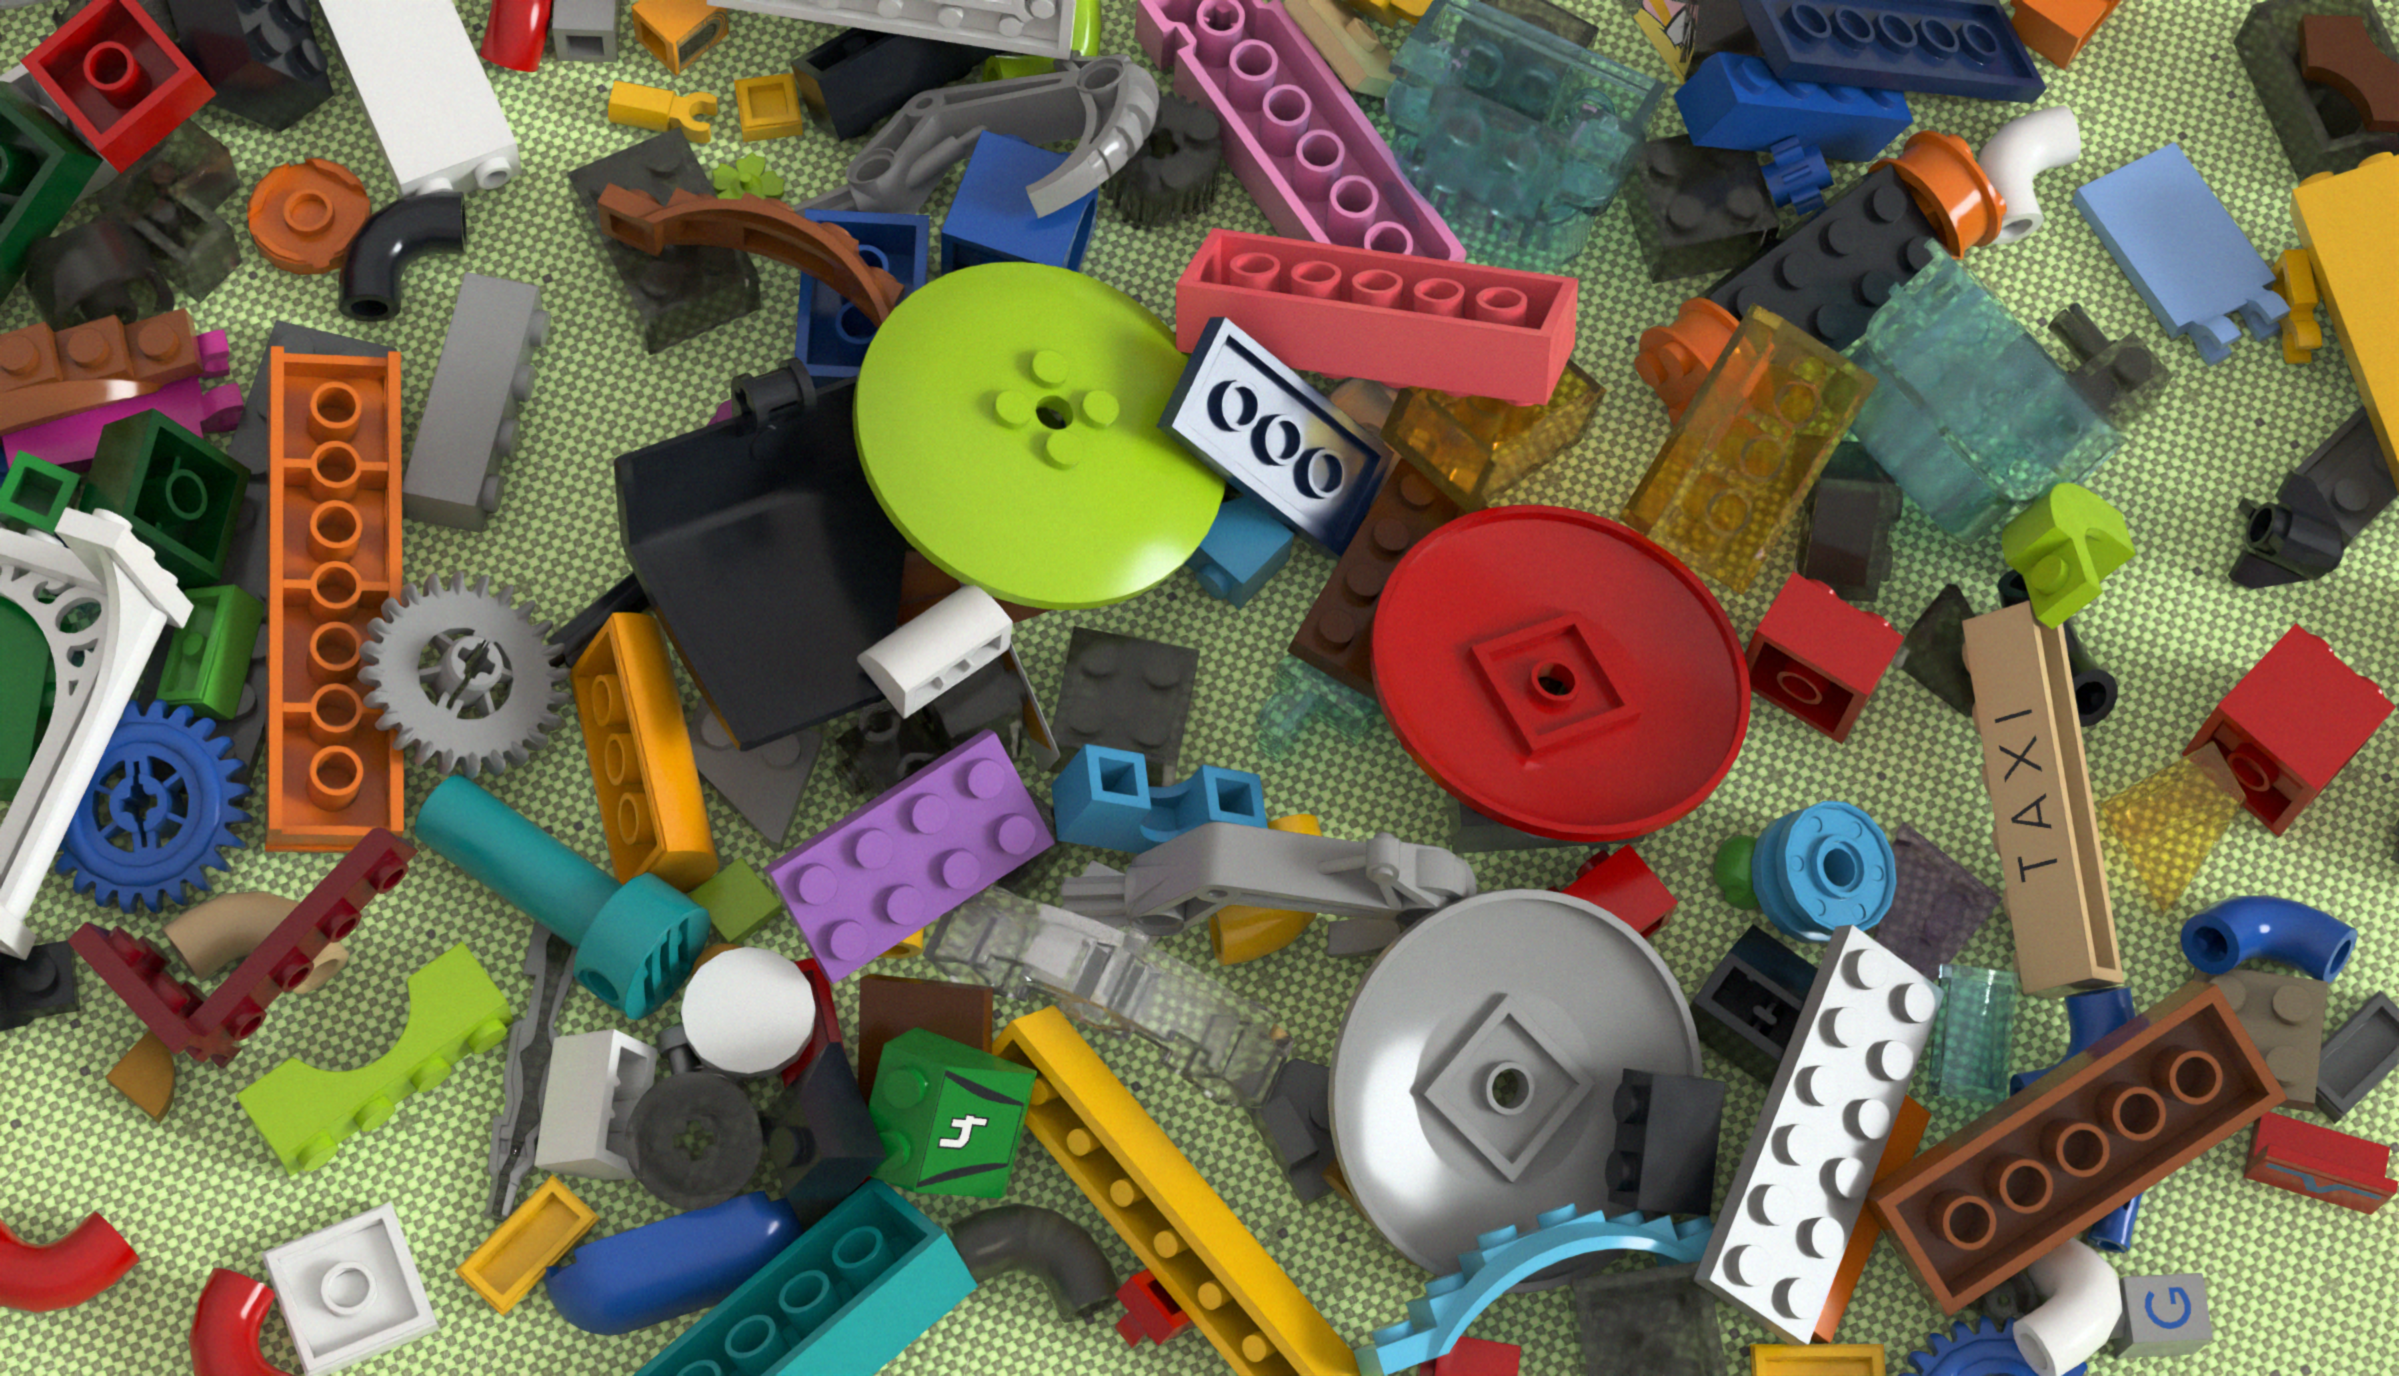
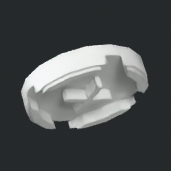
[681,947,816,1079]

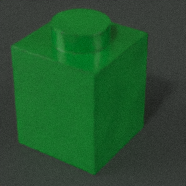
[0,450,81,540]

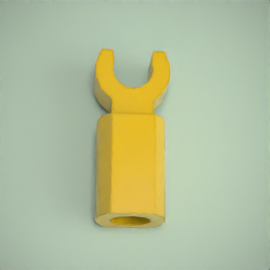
[608,80,718,144]

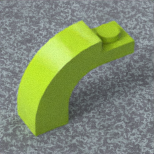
[2002,482,2136,630]

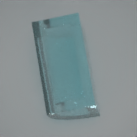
[1926,964,2019,1103]

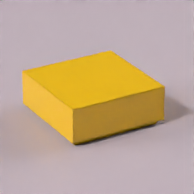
[734,73,803,142]

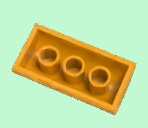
[569,613,719,893]

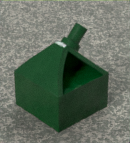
[78,408,251,592]

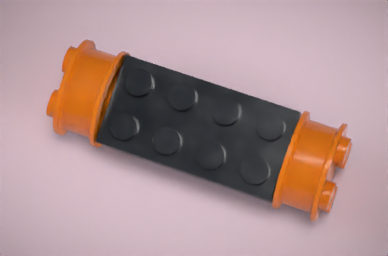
[1634,130,2007,443]

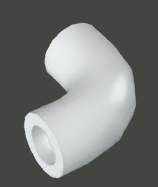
[1977,105,2081,245]
[2012,1237,2122,1376]

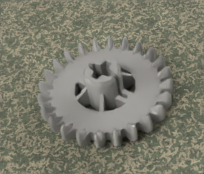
[357,570,571,779]

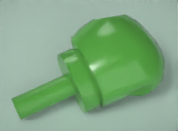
[1713,835,1760,910]

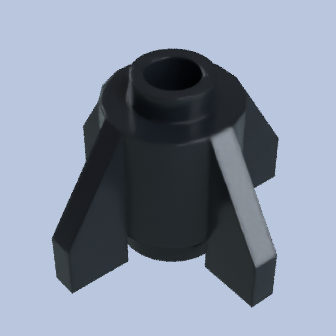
[2227,469,2345,589]

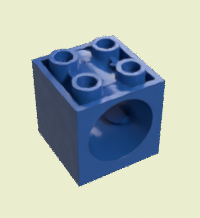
[941,130,1099,277]

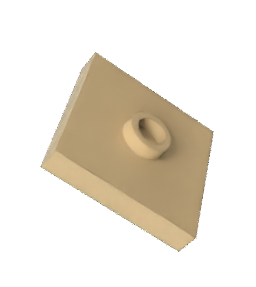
[1283,0,1419,103]

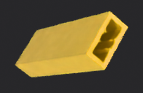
[2289,152,2399,494]

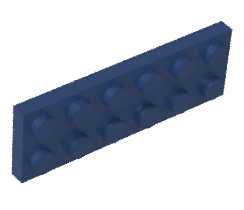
[1738,0,2047,104]

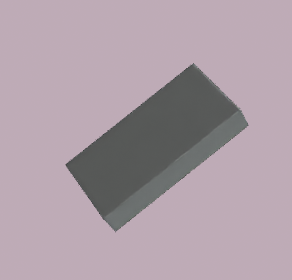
[2315,990,2399,1124]

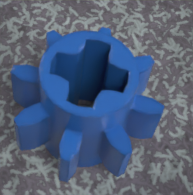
[1761,135,1835,216]

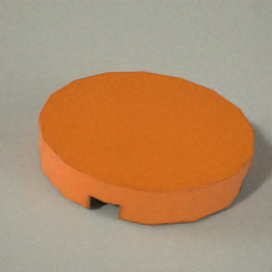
[247,158,372,275]

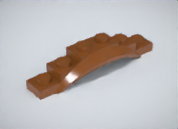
[597,183,905,329]
[0,308,204,437]

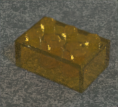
[1379,358,1607,514]

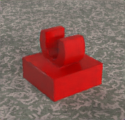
[1114,1268,1195,1348]

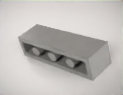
[402,272,551,533]

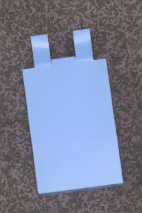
[2072,142,2291,367]

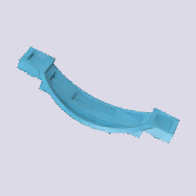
[1353,1203,1716,1376]

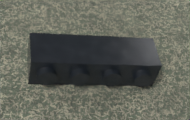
[790,27,1009,142]

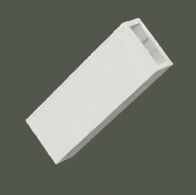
[313,0,522,199]

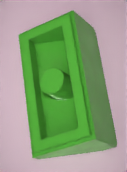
[155,584,264,720]

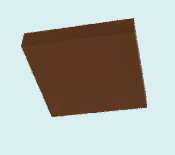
[858,973,993,1109]

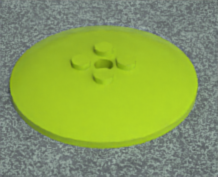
[853,262,1226,610]

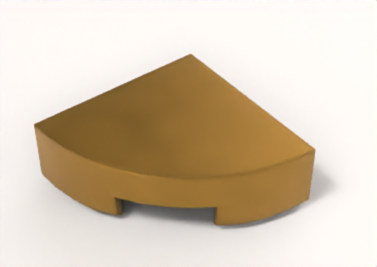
[105,1029,176,1124]

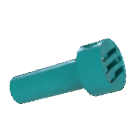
[414,774,711,1020]

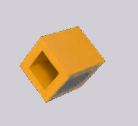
[631,0,729,76]

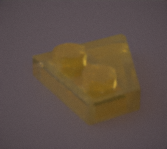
[2100,741,2248,913]

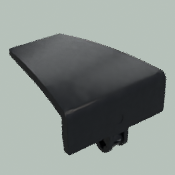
[613,357,907,752]

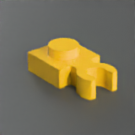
[2270,249,2322,364]

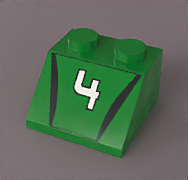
[868,1027,1037,1199]

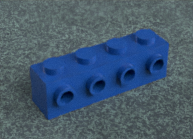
[1673,51,1914,162]

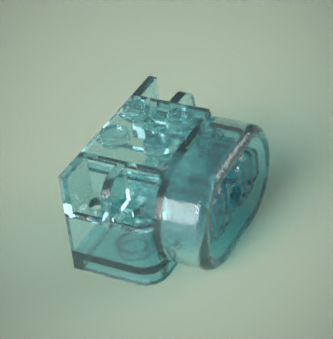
[1382,0,1667,272]
[1821,238,2129,545]

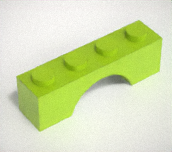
[235,941,514,1177]

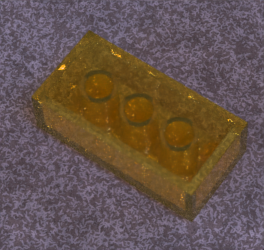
[1618,303,1879,596]

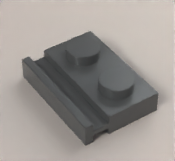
[2294,405,2399,549]

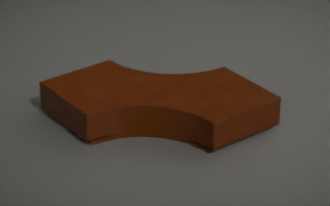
[2297,14,2399,132]

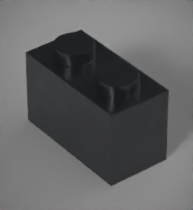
[1605,1068,1725,1216]

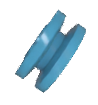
[1751,801,1897,944]

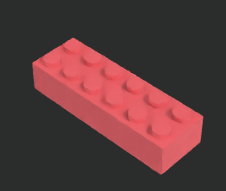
[1176,228,1578,406]

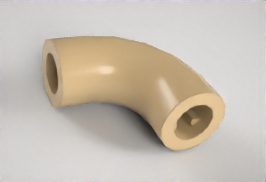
[161,891,349,994]

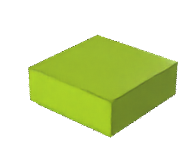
[689,856,782,945]

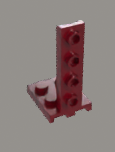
[67,827,418,1069]

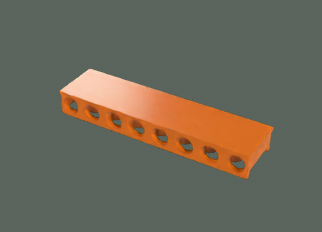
[265,346,404,853]

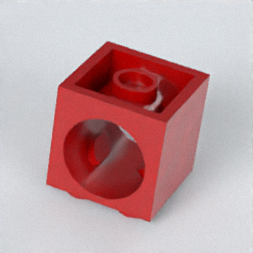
[2182,623,2396,837]

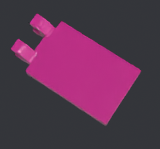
[0,329,244,473]

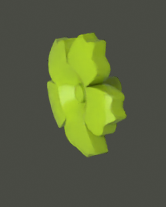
[712,152,785,200]

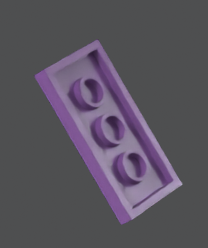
[763,728,1055,984]

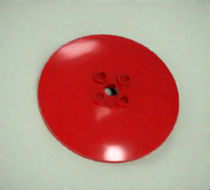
[1369,505,1751,842]

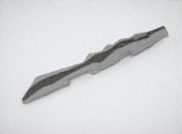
[484,921,578,1222]

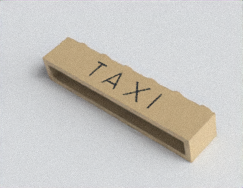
[1962,601,2124,1000]

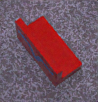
[2243,1111,2399,1215]

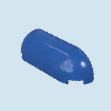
[543,1190,807,1335]

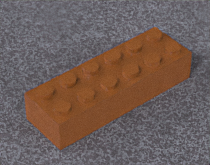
[1864,980,2288,1317]

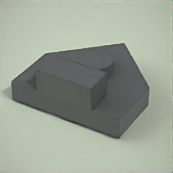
[1237,1058,1336,1207]

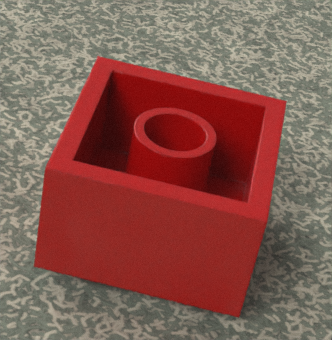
[20,0,217,174]
[1745,571,1905,745]

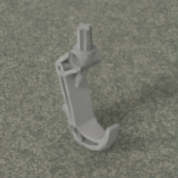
[793,49,1159,218]
[1061,822,1477,958]

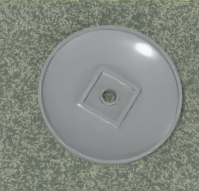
[1328,888,1703,1293]

